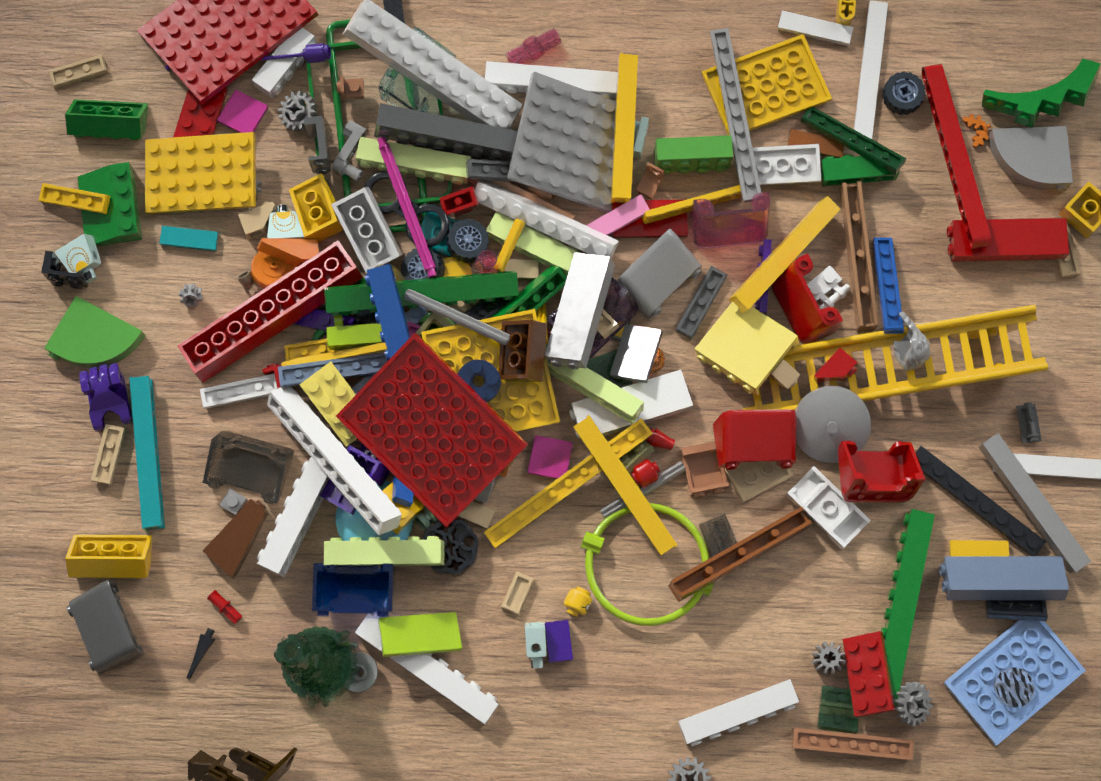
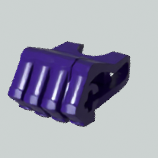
[79,363,133,432]

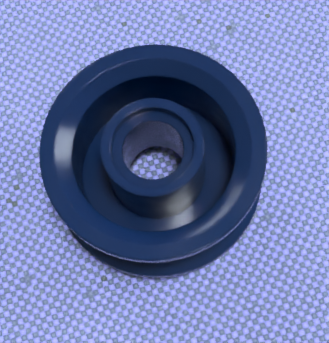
[458,360,501,402]

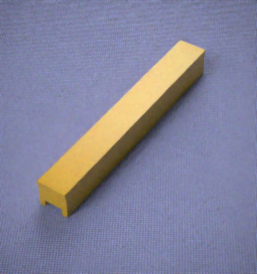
[611,53,638,203]
[728,196,840,313]
[573,415,677,555]

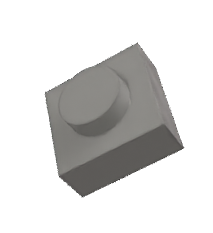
[220,489,247,515]

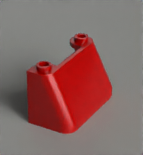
[771,253,843,344]
[712,409,797,470]
[838,441,926,502]

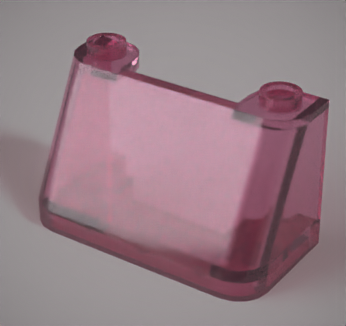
[690,192,770,249]

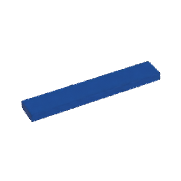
[873,238,904,334]

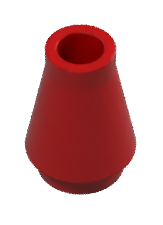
[645,428,675,450]

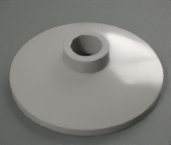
[340,652,378,693]

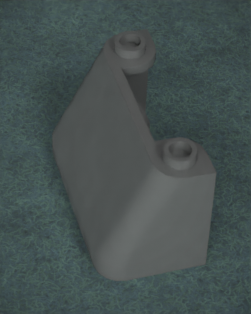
[67,580,145,674]

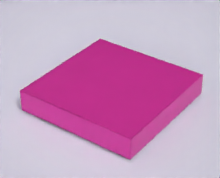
[217,89,268,133]
[528,435,573,479]

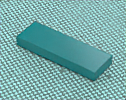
[159,226,219,252]

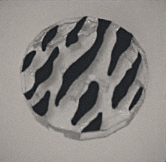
[993,667,1035,708]

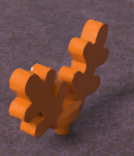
[963,114,991,148]

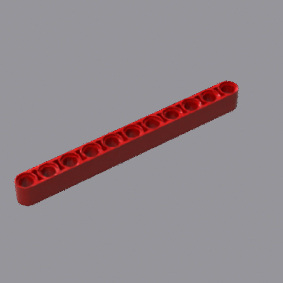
[921,64,992,249]

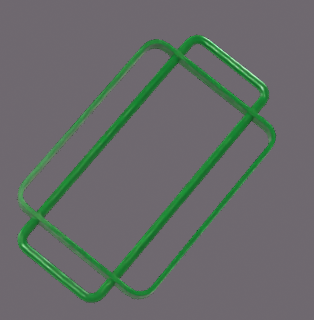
[306,19,452,233]

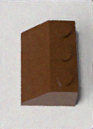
[498,320,547,382]

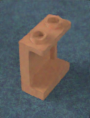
[680,441,730,498]

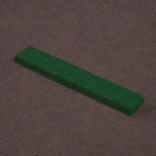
[801,107,906,175]

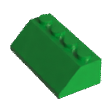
[65,99,148,140]

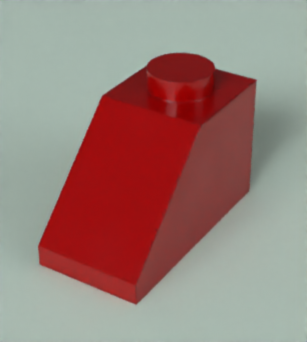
[440,186,478,218]
[814,348,858,382]

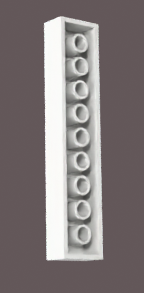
[342,0,523,129]

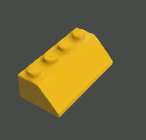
[65,535,152,579]

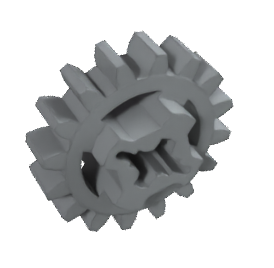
[278,91,318,132]
[894,682,933,726]
[667,757,711,781]

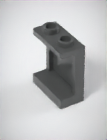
[304,116,331,174]

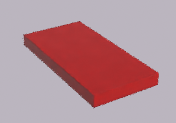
[612,199,688,238]

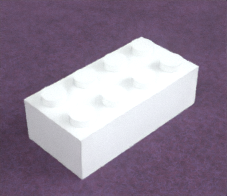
[331,187,403,273]

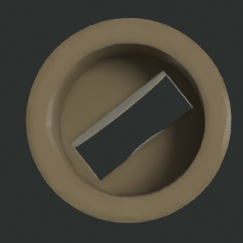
[237,270,254,287]

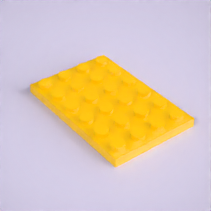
[701,34,832,135]
[145,132,256,214]

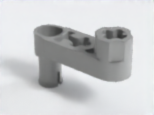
[332,120,367,181]

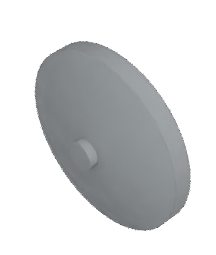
[795,386,871,463]

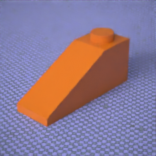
[257,238,319,267]

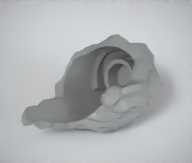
[893,312,931,371]

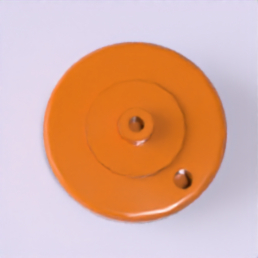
[251,251,297,289]

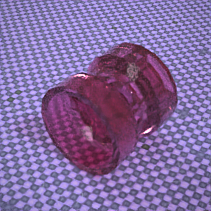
[475,250,497,273]

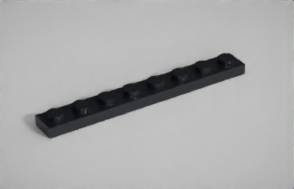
[915,446,1046,556]

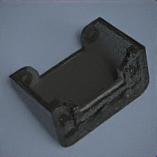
[202,431,294,504]

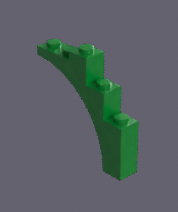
[982,58,1101,128]

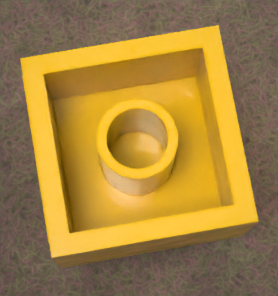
[1059,181,1101,238]

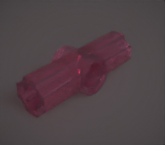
[506,28,561,64]

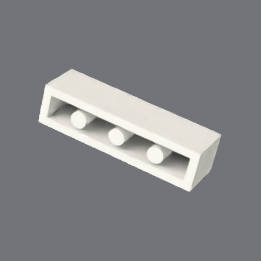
[252,28,317,99]

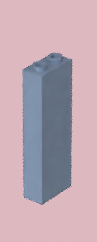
[939,556,1069,600]

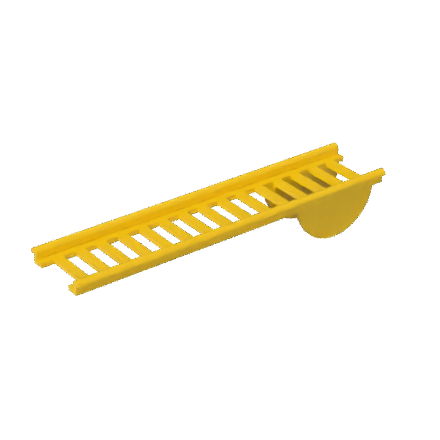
[743,305,1048,410]

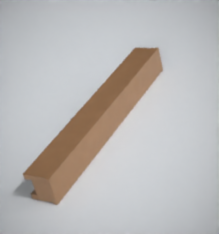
[839,181,879,332]

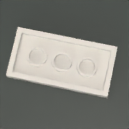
[753,144,821,186]

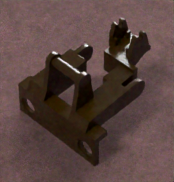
[187,747,298,781]

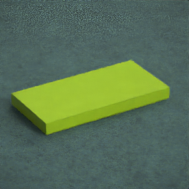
[378,612,462,657]

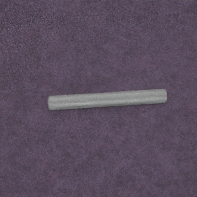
[601,462,686,518]

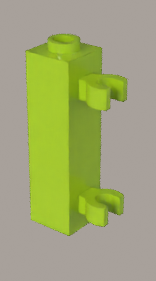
[327,315,382,350]

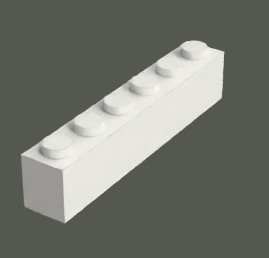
[677,679,799,746]

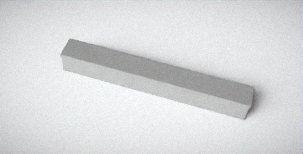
[979,433,1091,573]

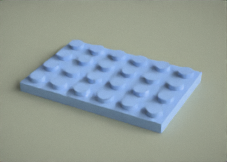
[943,620,1086,746]

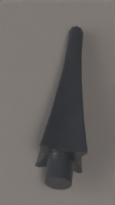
[187,628,216,679]

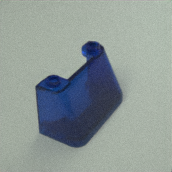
[312,563,395,617]

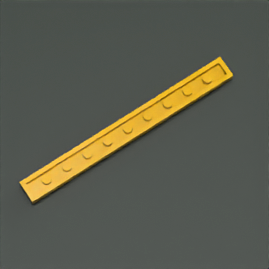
[484,418,653,548]

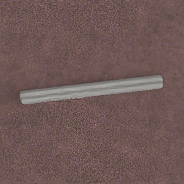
[404,289,510,345]

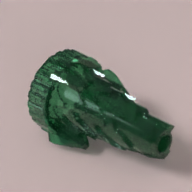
[274,626,358,708]

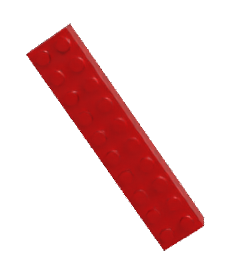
[177,241,363,383]

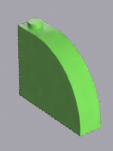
[44,296,146,368]

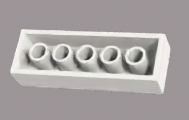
[257,457,330,578]

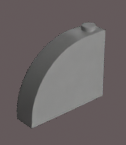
[988,126,1073,191]

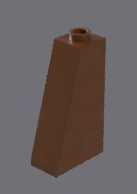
[203,499,268,579]

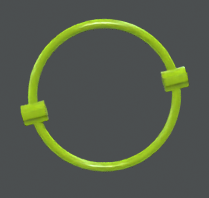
[580,503,714,626]

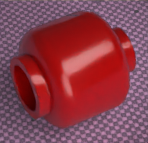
[631,459,660,488]

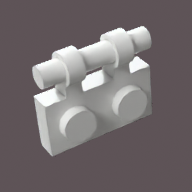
[807,266,851,310]

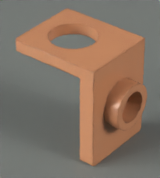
[636,163,665,199]

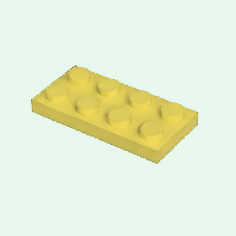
[299,361,358,447]

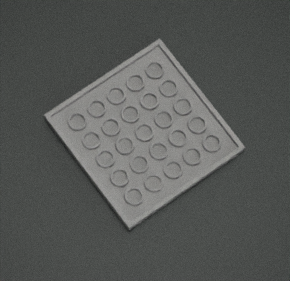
[507,71,616,213]

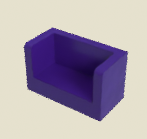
[545,620,573,664]

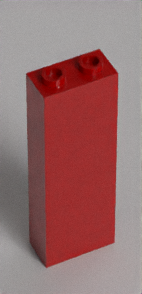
[947,218,1069,262]

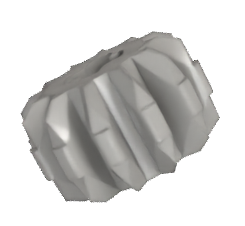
[812,641,845,675]

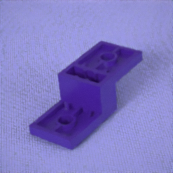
[320,443,390,515]

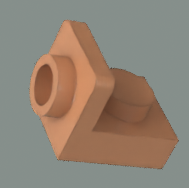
[337,75,365,100]

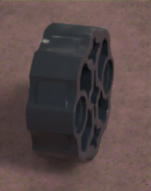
[423,519,479,577]

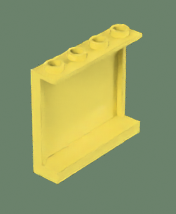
[695,302,799,396]

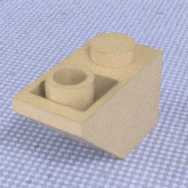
[238,201,277,240]

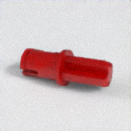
[207,590,242,624]

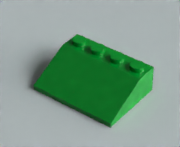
[77,162,142,247]

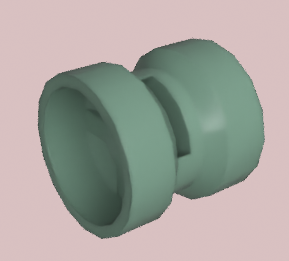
[414,506,439,531]

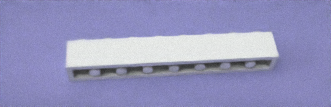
[485,61,617,100]
[475,180,619,258]
[355,613,499,725]

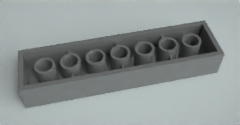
[374,103,518,161]

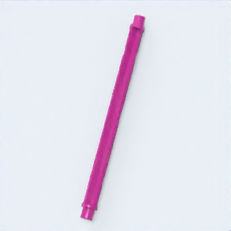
[377,137,437,278]

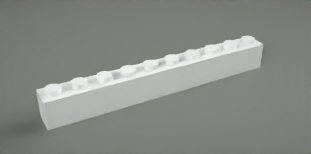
[267,386,402,535]

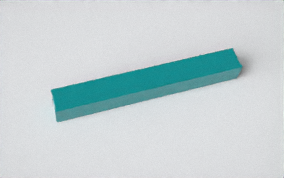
[129,376,165,532]

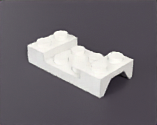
[785,466,871,550]

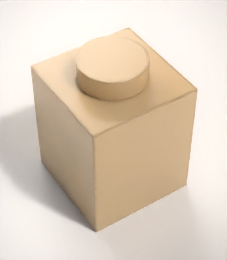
[769,359,800,389]

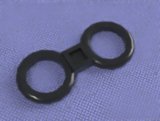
[364,171,450,248]

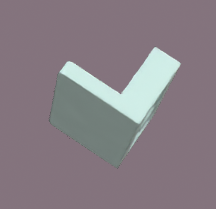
[633,117,649,159]

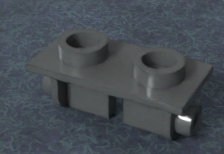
[1016,402,1042,443]

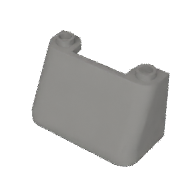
[616,229,702,320]

